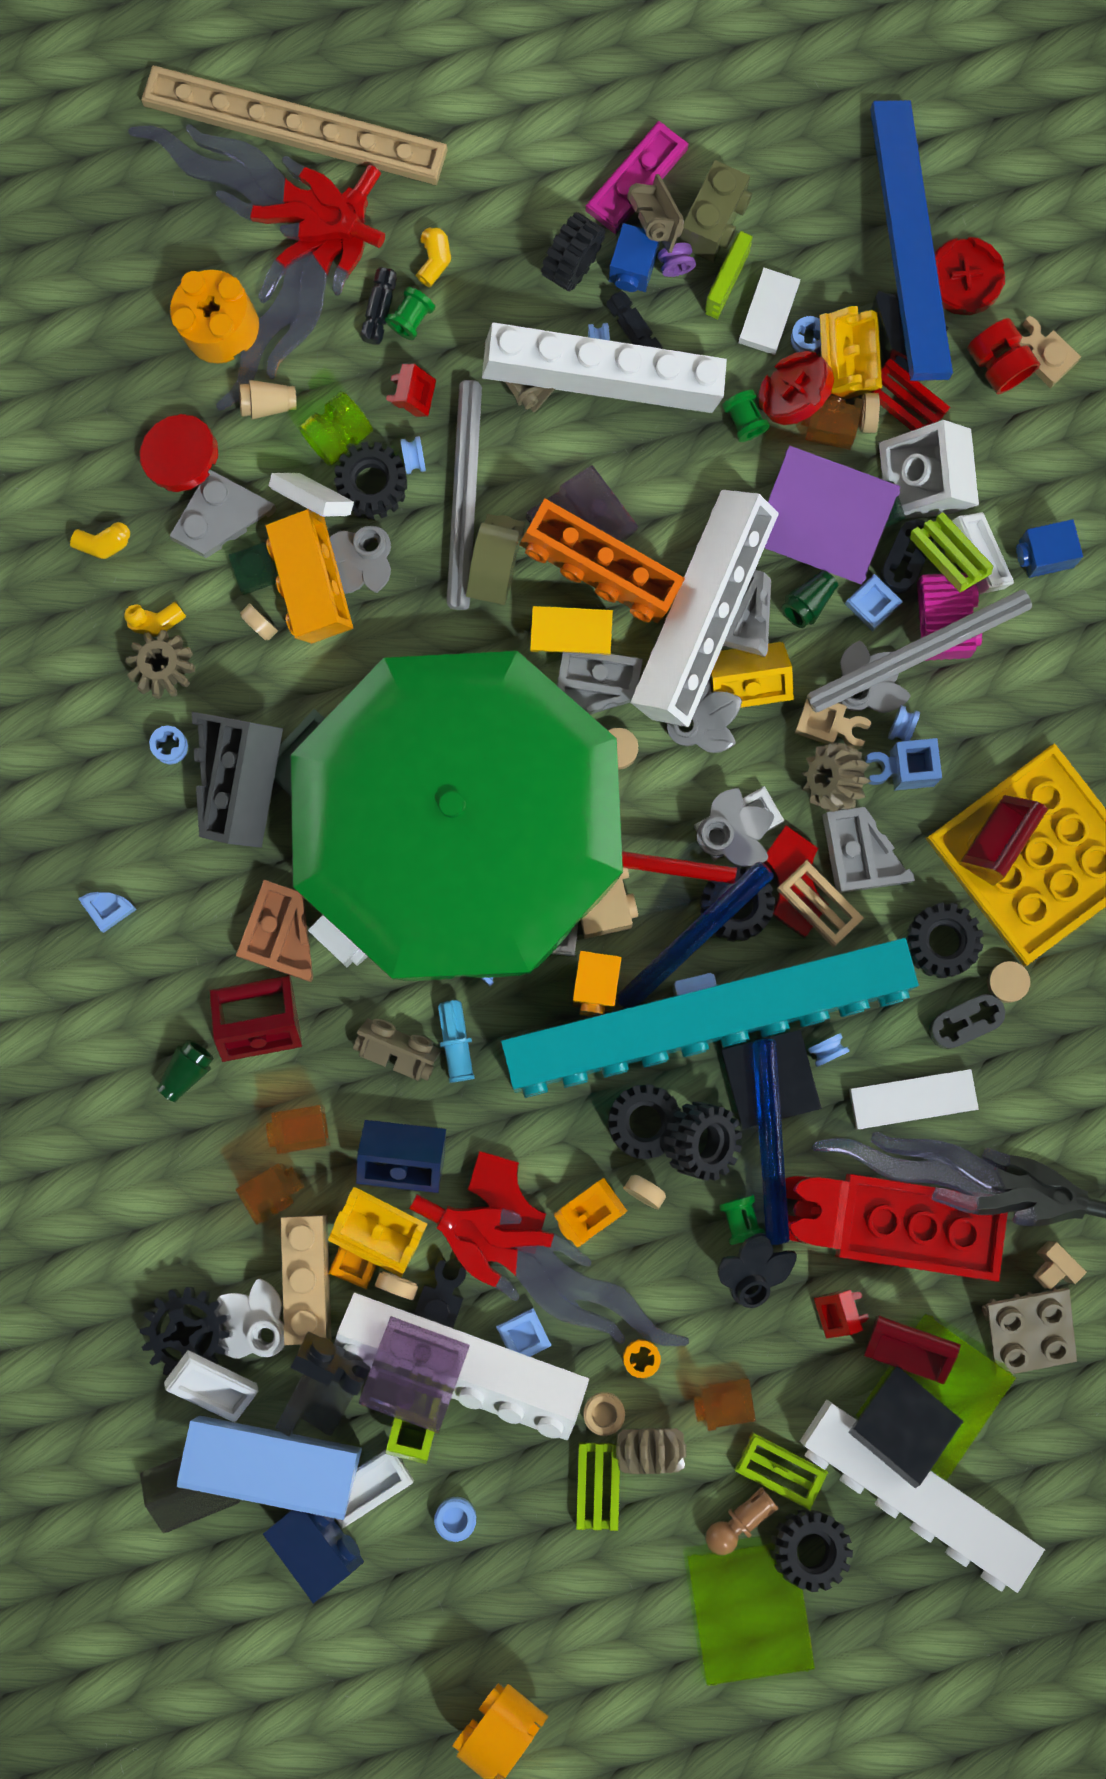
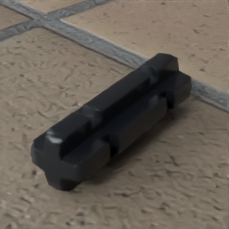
[361,267,397,345]
[606,291,663,349]

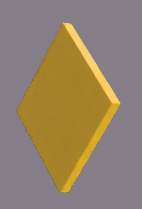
[926,743,1106,967]

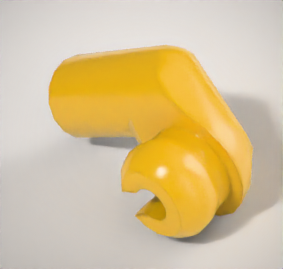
[416,227,451,287]
[70,522,130,559]
[124,601,186,637]

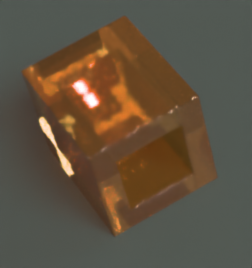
[266,1105,331,1154]

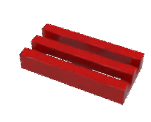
[869,358,950,431]

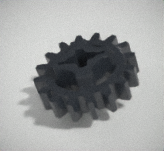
[140,1287,233,1376]

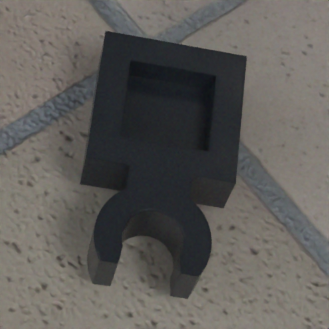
[414,1260,467,1329]
[290,1331,371,1395]

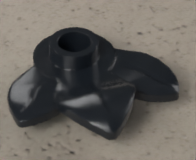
[718,1233,797,1308]

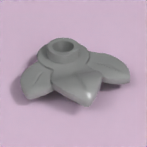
[330,526,391,594]
[839,640,911,713]
[667,680,742,753]
[697,788,774,867]

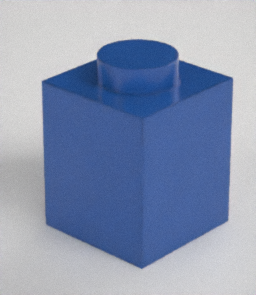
[609,223,660,292]
[1016,519,1083,578]

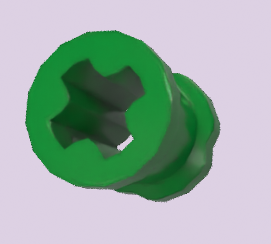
[385,286,436,340]
[722,390,770,442]
[719,1195,766,1245]

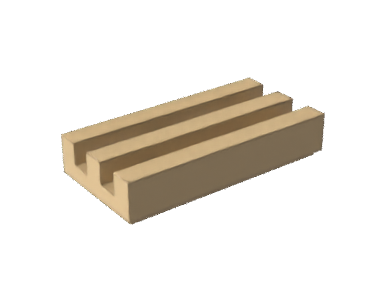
[777,860,864,948]

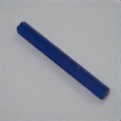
[616,862,774,1009]
[753,1039,790,1245]

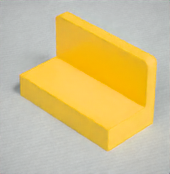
[710,642,794,708]

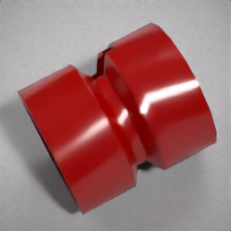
[967,318,1041,395]

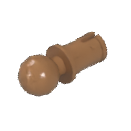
[705,1487,779,1555]

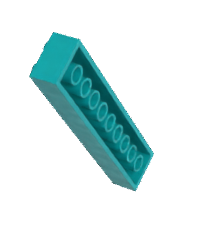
[501,938,919,1098]

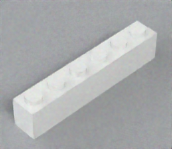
[482,322,727,413]
[630,490,779,727]
[334,1293,589,1441]
[800,1400,1045,1593]

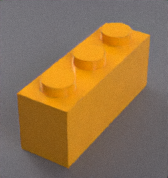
[265,509,354,644]

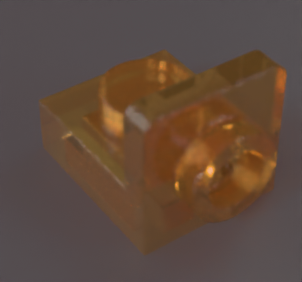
[693,1378,756,1431]

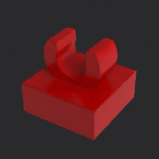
[386,364,436,417]
[814,1290,869,1339]

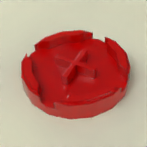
[935,237,1006,316]
[758,351,834,425]
[140,414,218,492]

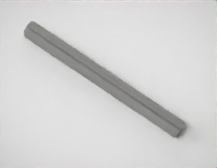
[447,380,482,610]
[807,590,1032,712]

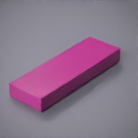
[586,121,689,234]

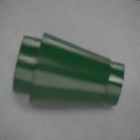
[781,570,838,628]
[157,1040,214,1102]

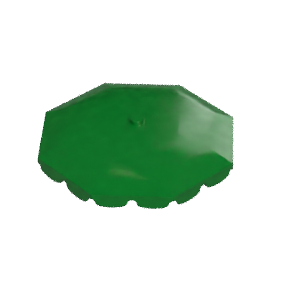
[291,651,623,981]

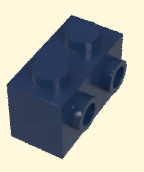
[356,1120,446,1193]
[263,1510,364,1604]

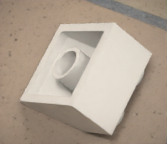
[879,420,979,519]

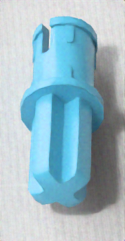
[438,1000,475,1083]

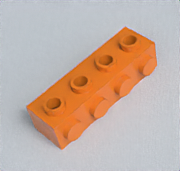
[519,498,685,623]

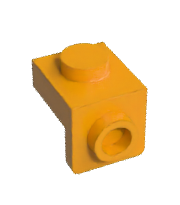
[554,1177,628,1247]

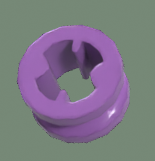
[658,242,696,277]

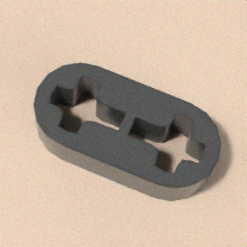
[929,994,1005,1049]

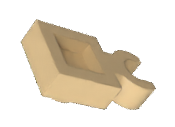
[1020,316,1081,388]
[795,699,871,749]

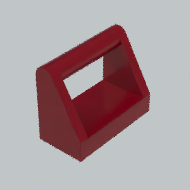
[959,795,1048,886]
[210,975,302,1062]
[863,1315,961,1384]

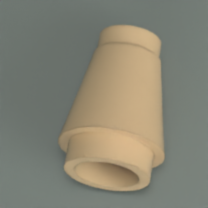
[239,380,297,420]

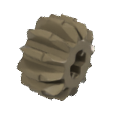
[125,630,195,699]
[801,743,871,812]
[616,1428,687,1474]

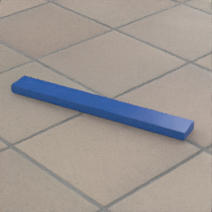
[870,100,953,381]

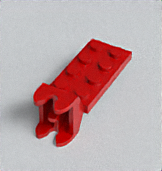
[770,1174,1008,1282]

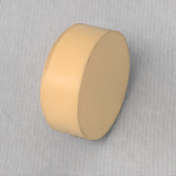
[859,393,880,433]
[240,603,278,640]
[608,728,638,770]
[987,961,1030,1003]
[624,1175,666,1210]
[375,1271,418,1300]
[583,1392,625,1436]

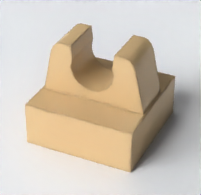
[1033,1241,1087,1289]

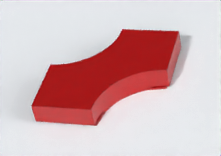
[764,826,829,938]
[468,1151,546,1254]

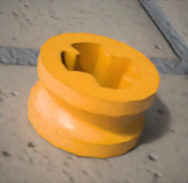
[623,1339,661,1378]

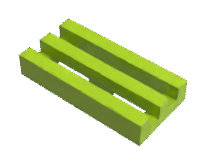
[705,231,753,320]
[910,512,994,593]
[734,1432,828,1510]
[576,1442,620,1531]

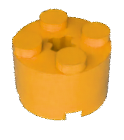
[170,270,259,364]
[452,1683,549,1779]

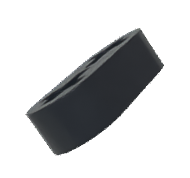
[880,519,934,594]

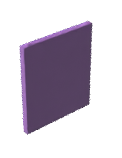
[764,445,900,585]

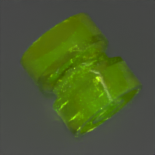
[298,391,373,467]

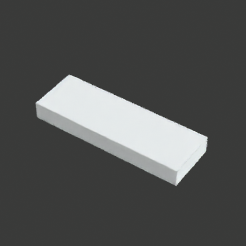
[849,1069,979,1130]

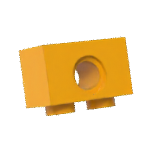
[572,951,622,1017]

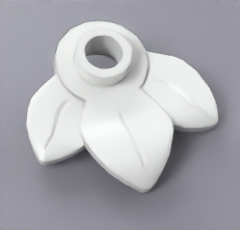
[217,1279,285,1358]

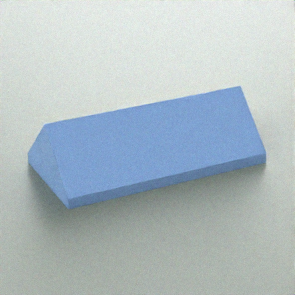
[177,1416,362,1520]

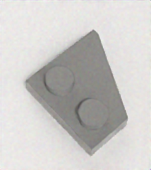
[170,470,276,558]
[723,570,771,657]
[557,652,643,715]
[822,807,915,893]

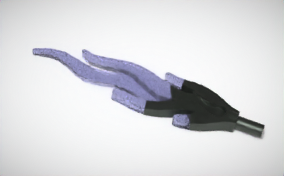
[812,1131,1106,1226]

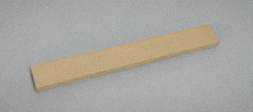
[141,65,448,185]

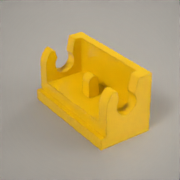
[819,306,882,400]
[530,606,613,656]
[328,1187,427,1278]

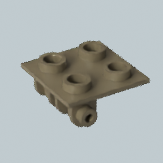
[982,1287,1077,1377]

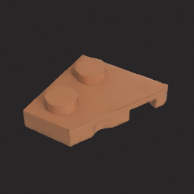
[236,880,313,982]

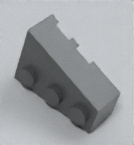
[192,712,283,848]

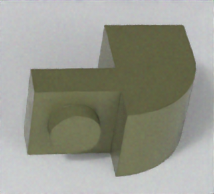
[466,514,526,605]

